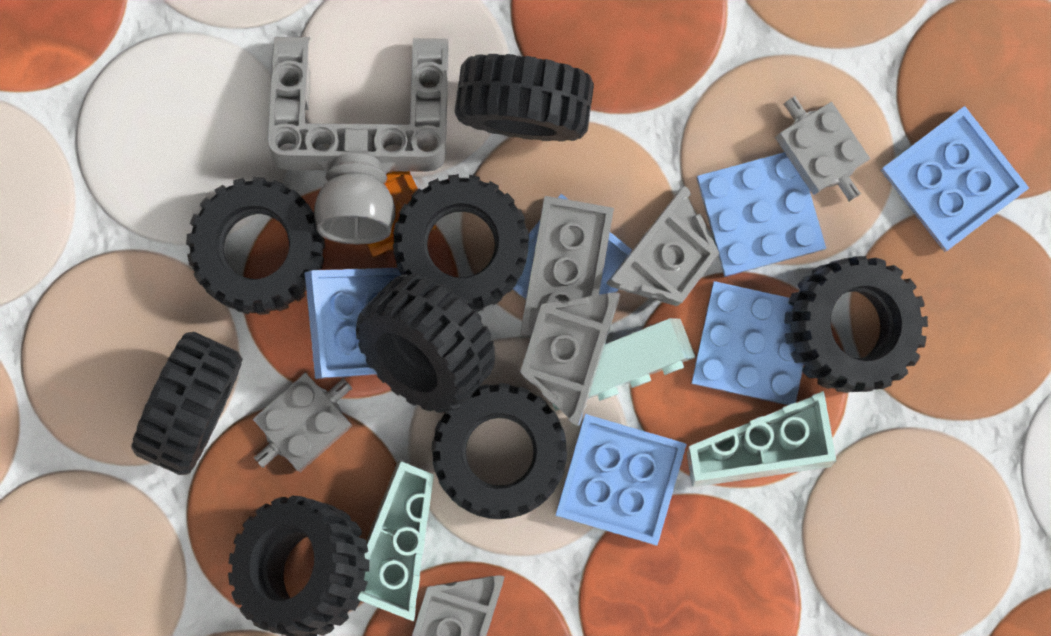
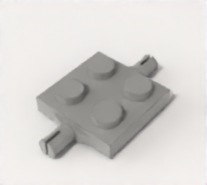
[775,96,870,202]
[253,373,353,473]

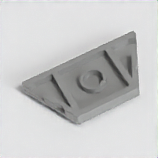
[607,186,719,306]
[520,292,621,426]
[412,575,505,636]

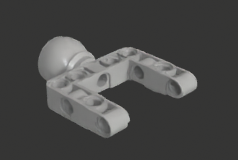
[268,37,448,245]

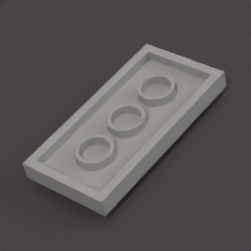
[520,196,614,337]

